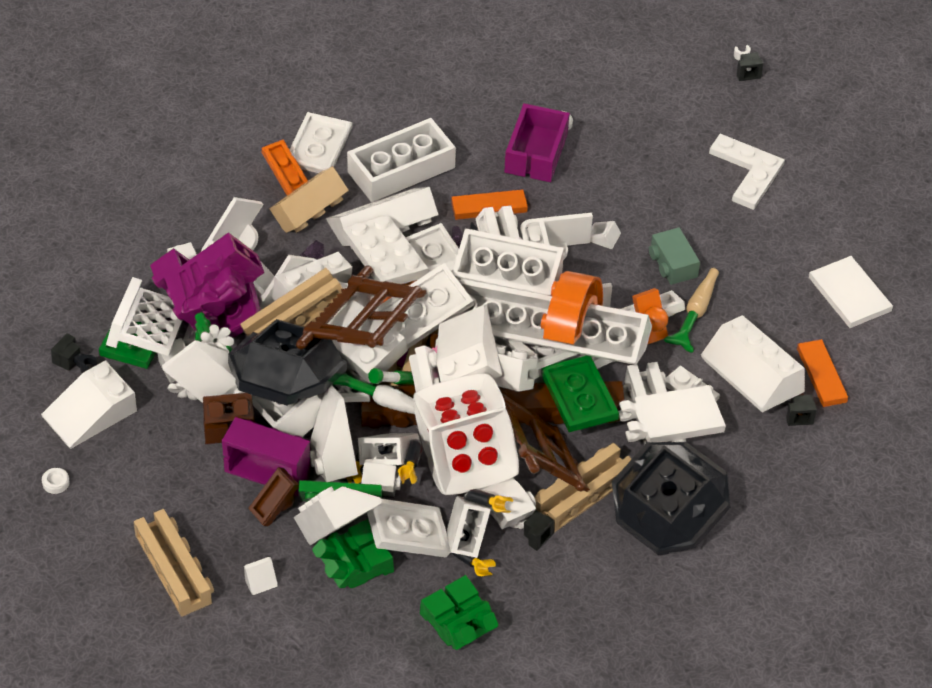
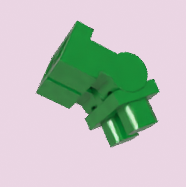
[312,519,394,588]
[420,575,498,650]

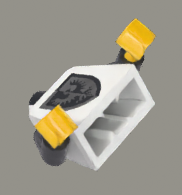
[346,433,423,484]
[447,489,513,576]

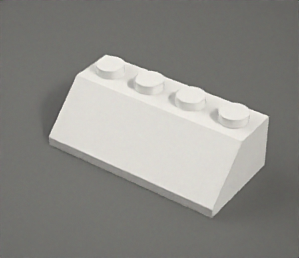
[326,187,438,249]
[452,228,564,296]
[701,315,805,412]
[294,486,383,545]

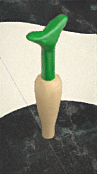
[663,268,719,353]

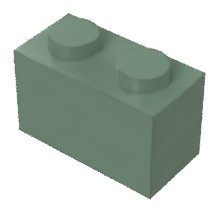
[649,227,700,285]

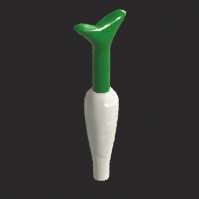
[332,373,415,414]

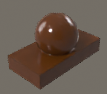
[248,467,299,527]

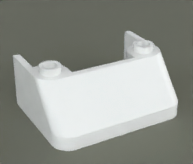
[201,197,316,309]
[520,213,612,307]

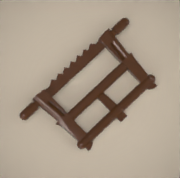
[296,265,427,350]
[498,386,590,492]

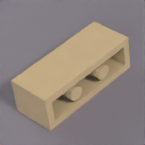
[269,166,349,233]

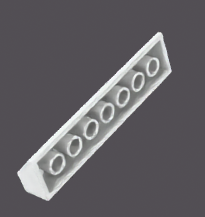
[457,278,652,365]

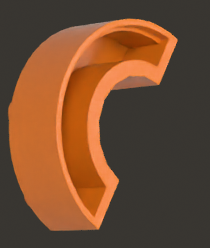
[541,271,603,344]

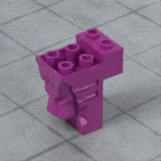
[150,232,265,331]

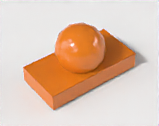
[632,288,668,345]

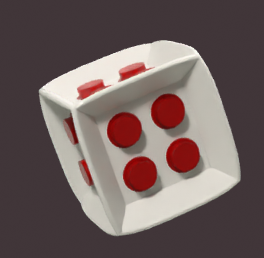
[413,373,519,495]

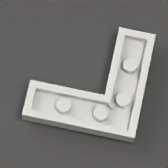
[709,134,785,210]

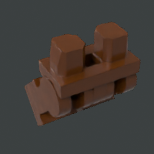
[202,393,255,444]

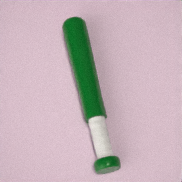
[368,368,415,386]

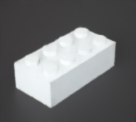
[347,118,456,202]

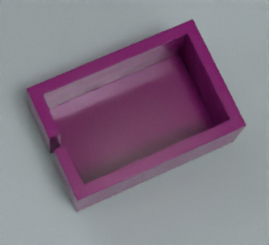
[504,103,570,182]
[222,417,311,496]

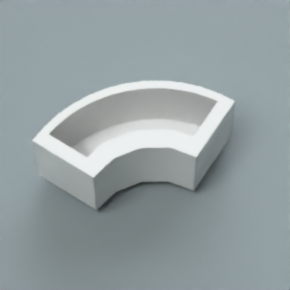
[479,478,536,529]

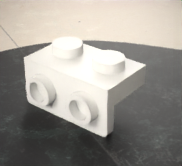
[409,346,441,392]

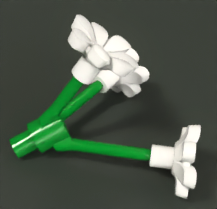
[167,312,234,400]

